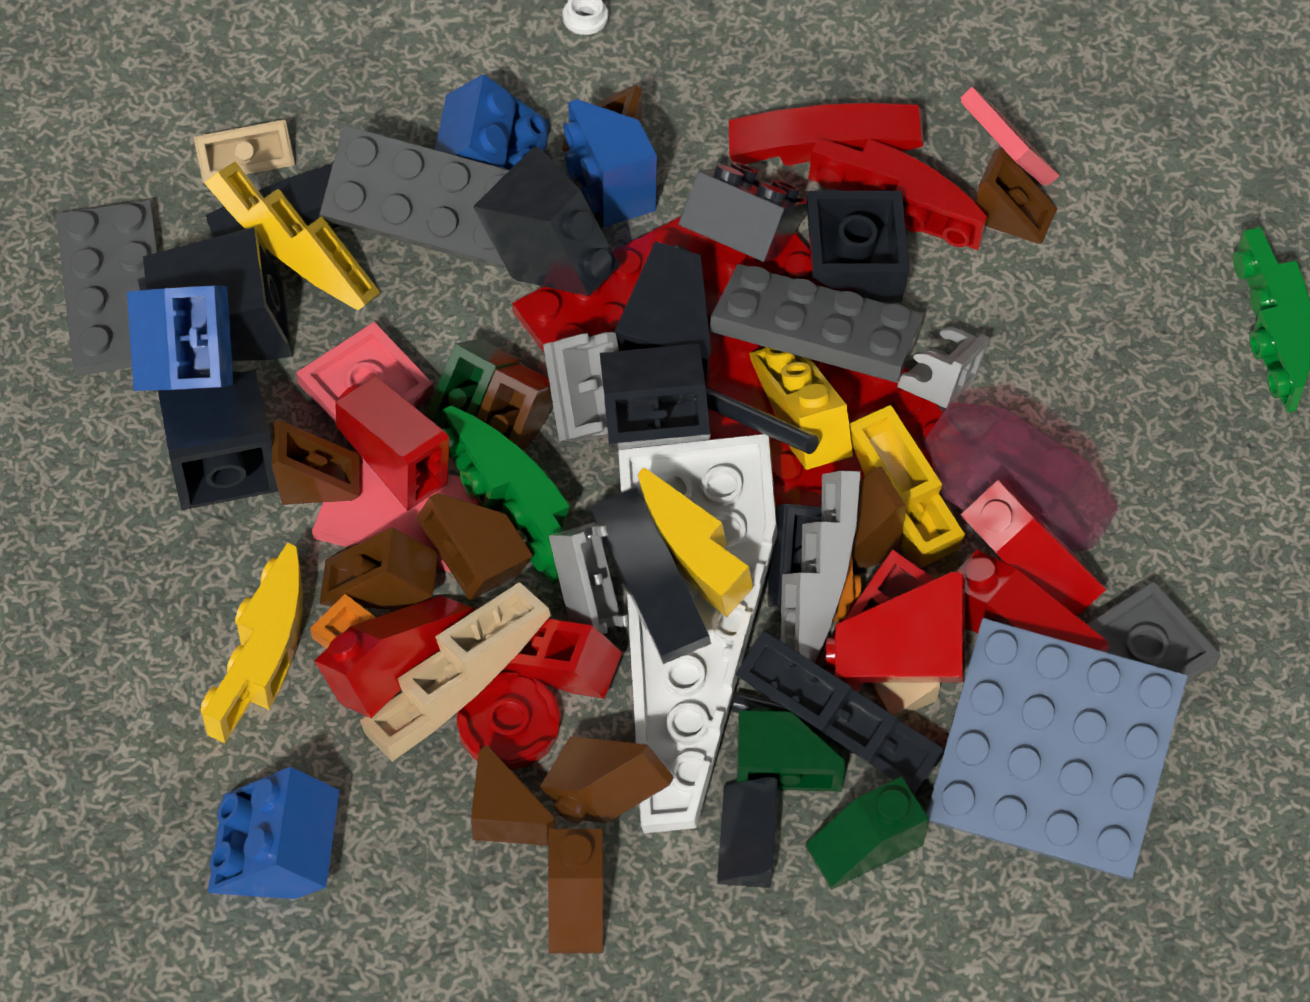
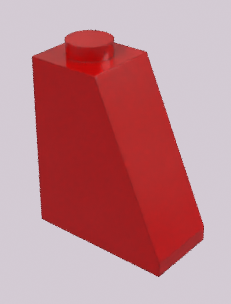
[335,376,449,511]
[826,572,965,683]

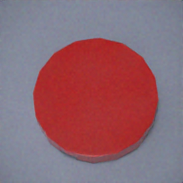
[456,671,561,770]

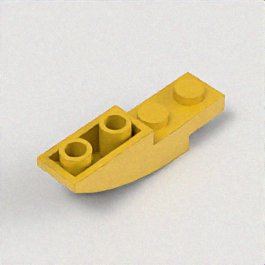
[201,542,303,743]

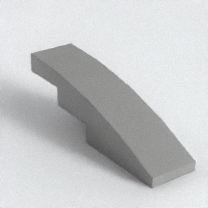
[781,471,860,663]

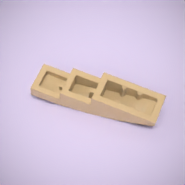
[360,582,550,762]

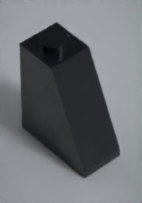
[615,241,711,386]

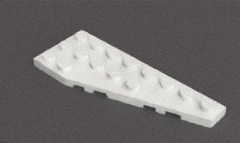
[619,434,778,833]

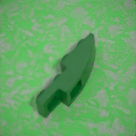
[1233,227,1310,413]
[439,406,570,585]

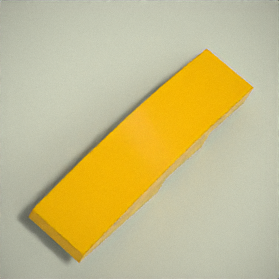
[204,161,381,310]

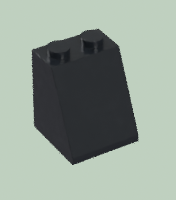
[473,147,619,296]
[139,227,293,361]
[158,370,279,510]

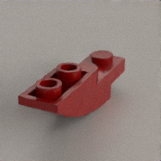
[808,137,987,250]

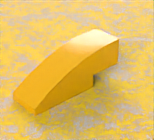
[849,405,965,569]
[637,467,753,618]

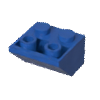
[435,74,550,170]
[563,99,657,228]
[127,286,234,391]
[208,767,339,899]

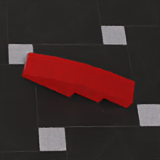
[728,103,924,166]

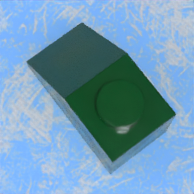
[425,338,521,426]
[737,707,845,792]
[805,776,929,890]

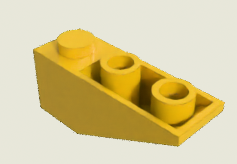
[750,347,853,470]

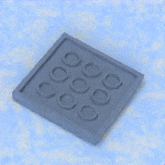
[926,618,1188,881]

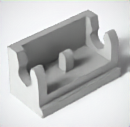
[897,327,990,408]
[543,332,619,441]
[549,522,629,634]

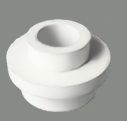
[563,0,608,35]

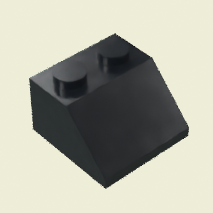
[806,191,910,303]

